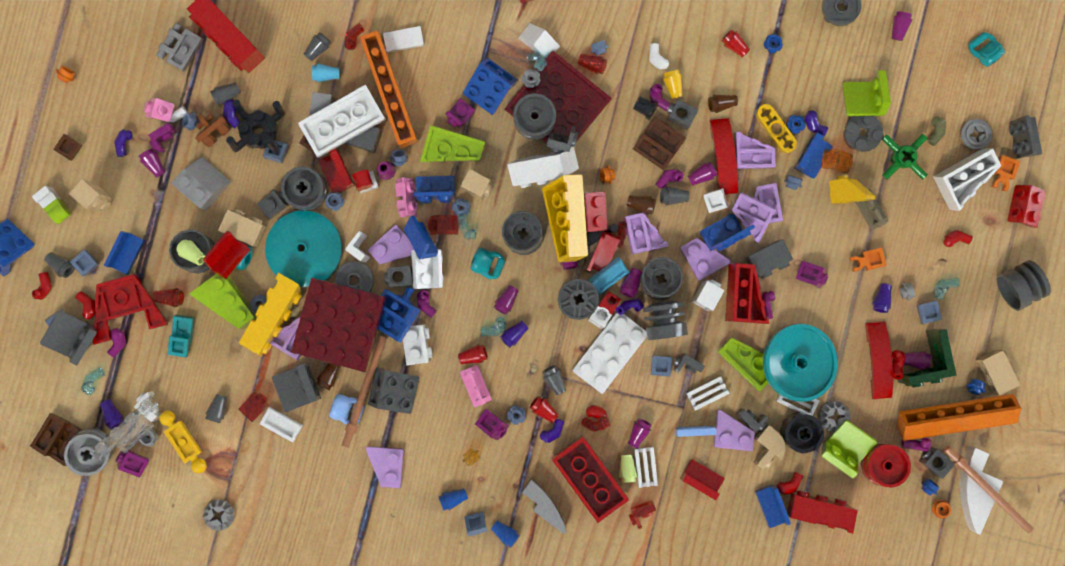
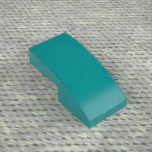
[167,314,195,358]

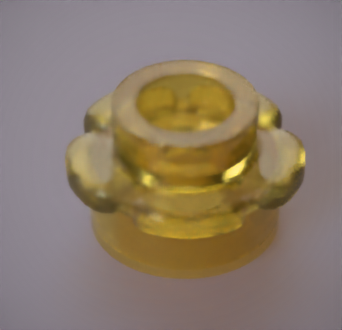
[463,449,481,466]

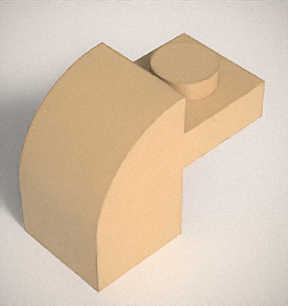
[753,424,785,470]

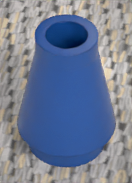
[438,488,468,511]
[491,520,520,548]

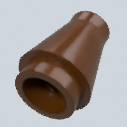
[708,94,738,113]
[627,195,656,215]
[316,363,340,391]

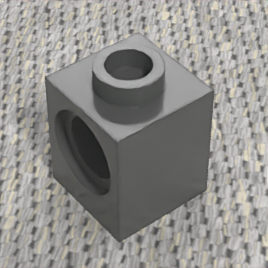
[667,99,698,130]
[384,266,413,288]
[919,447,955,479]

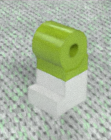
[32,186,71,225]

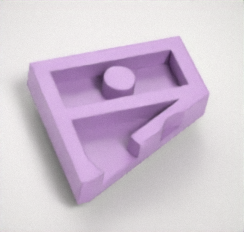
[623,213,668,254]
[368,225,414,264]
[713,410,755,451]

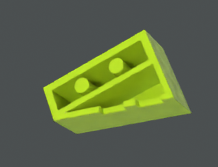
[189,274,257,329]

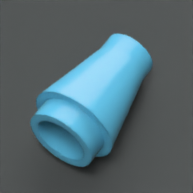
[312,63,339,82]

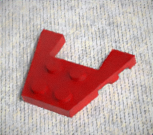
[93,274,168,345]

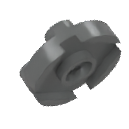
[822,0,862,26]
[843,116,884,152]
[335,262,374,293]

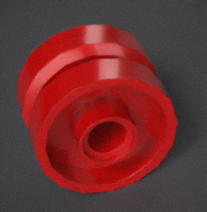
[861,443,911,488]

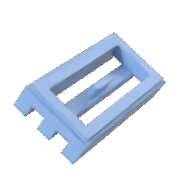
[675,426,716,437]

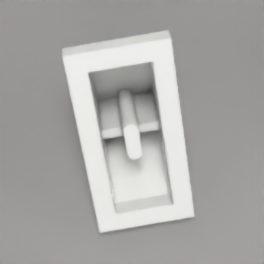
[518,23,560,59]

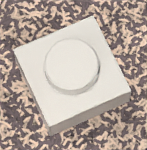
[703,188,729,213]

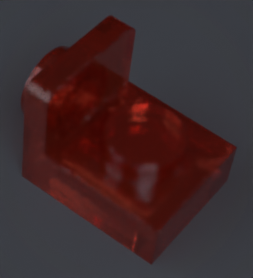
[428,215,458,235]
[238,392,269,422]
[629,500,656,529]

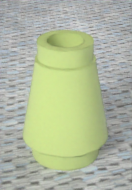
[176,240,205,265]
[618,455,637,483]

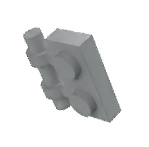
[156,23,204,72]

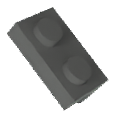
[547,126,578,153]

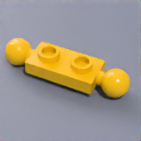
[159,410,207,474]

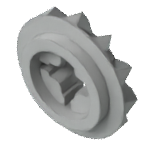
[960,119,992,150]
[819,401,851,432]
[203,500,234,531]

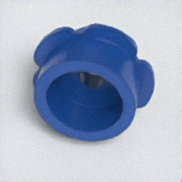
[764,34,783,53]
[787,115,806,134]
[966,379,986,395]
[921,478,940,496]

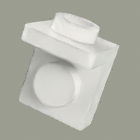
[134,391,161,422]

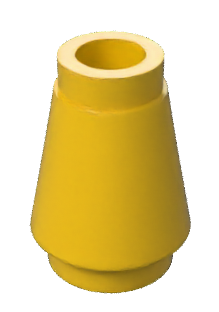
[663,70,683,99]

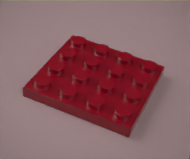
[505,51,612,151]
[291,278,386,372]

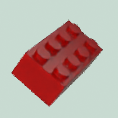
[187,0,265,73]
[551,435,629,523]

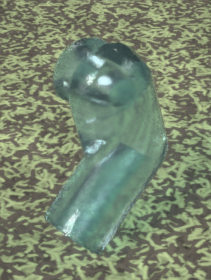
[527,51,547,71]
[457,214,476,240]
[934,278,960,299]
[481,317,507,336]
[81,367,105,395]

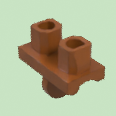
[195,113,231,148]

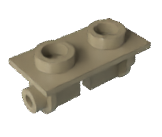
[855,188,888,231]

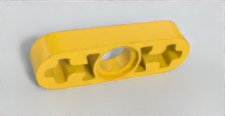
[756,104,797,154]

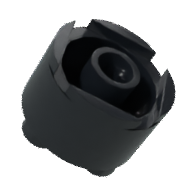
[780,412,824,453]

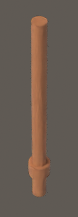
[341,335,387,448]
[943,446,1034,533]

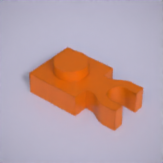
[991,155,1020,192]
[849,247,887,272]

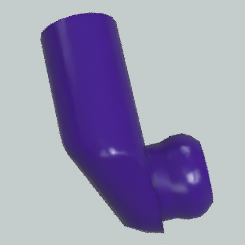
[223,99,241,129]
[805,110,828,136]
[114,129,133,157]
[616,298,644,315]
[540,419,565,443]

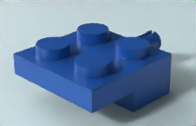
[378,286,420,343]

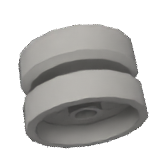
[64,428,113,476]

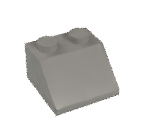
[171,157,231,211]

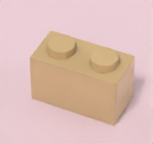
[461,169,493,201]
[69,179,113,213]
[218,208,267,247]
[976,350,1021,395]

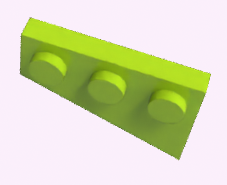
[420,125,486,162]
[717,338,768,392]

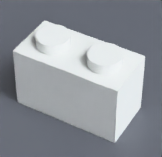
[691,279,725,311]

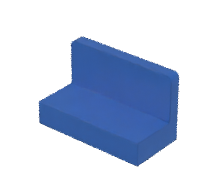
[794,132,833,179]
[404,215,438,260]
[104,231,146,275]
[755,484,791,528]

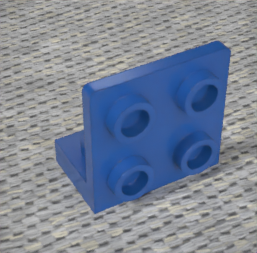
[463,58,518,115]
[414,176,455,203]
[699,213,755,252]
[0,219,34,277]

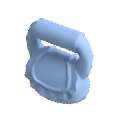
[329,394,365,425]

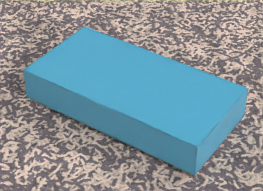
[588,257,629,295]

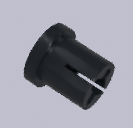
[633,96,658,120]

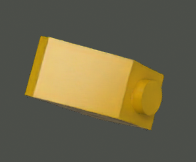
[829,175,875,204]

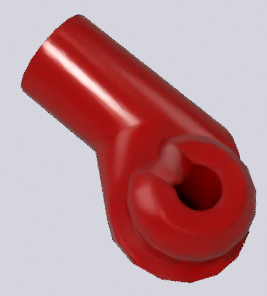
[943,230,973,247]
[32,272,52,300]
[892,350,906,380]
[586,405,610,429]

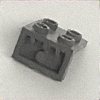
[1009,115,1042,159]
[40,310,97,365]
[272,363,321,412]
[368,367,419,414]

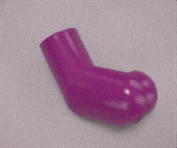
[650,84,671,111]
[655,169,684,189]
[417,290,437,318]
[762,291,776,319]
[107,328,126,358]
[901,438,932,452]

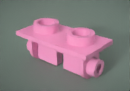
[395,177,418,218]
[460,365,492,407]

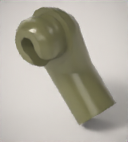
[927,116,946,146]

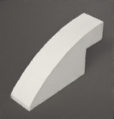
[960,446,1003,535]

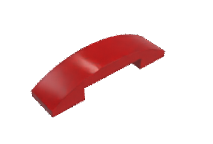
[709,118,738,195]
[865,322,893,399]

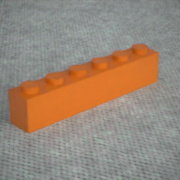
[360,30,419,149]
[897,394,1021,441]

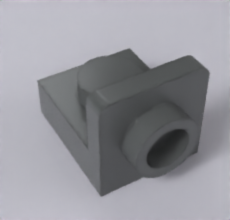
[257,189,288,220]
[673,354,705,373]
[736,409,769,432]

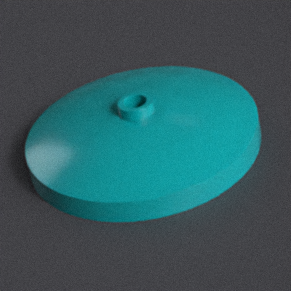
[265,210,343,287]
[763,324,838,402]

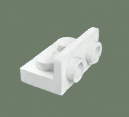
[411,249,444,289]
[403,324,433,365]

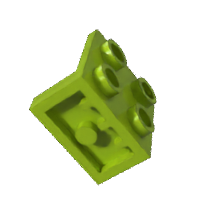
[842,70,891,116]
[821,420,877,478]

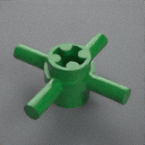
[881,134,928,180]

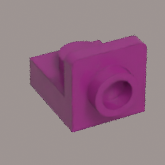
[445,98,475,128]
[148,123,177,153]
[795,261,828,289]
[475,409,509,440]
[116,447,149,478]

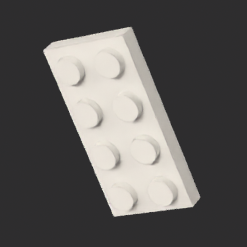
[298,85,386,158]
[572,313,647,394]

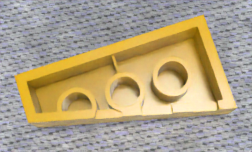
[542,175,588,262]
[239,273,303,357]

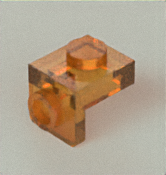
[821,150,853,174]

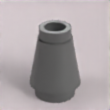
[303,32,331,61]
[210,82,241,105]
[660,186,689,206]
[44,252,75,278]
[542,365,566,395]
[205,394,227,423]

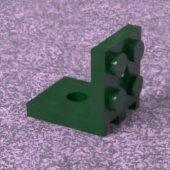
[898,329,957,388]

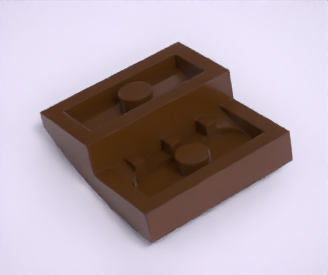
[633,116,686,171]
[30,413,83,466]

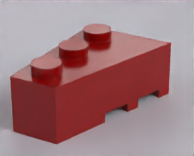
[725,263,770,324]
[787,490,858,534]

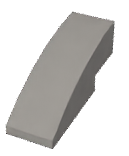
[522,478,566,534]

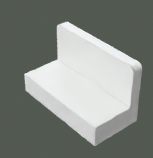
[345,231,370,263]

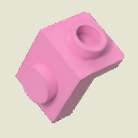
[144,98,174,122]

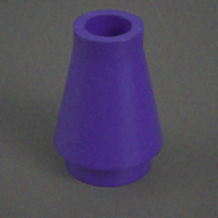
[872,283,892,313]
[500,321,529,348]
[100,400,124,430]

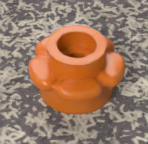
[56,66,75,83]
[600,165,615,184]
[932,499,951,519]

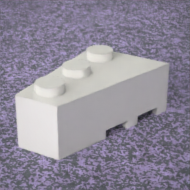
[507,147,579,188]
[933,149,1001,211]

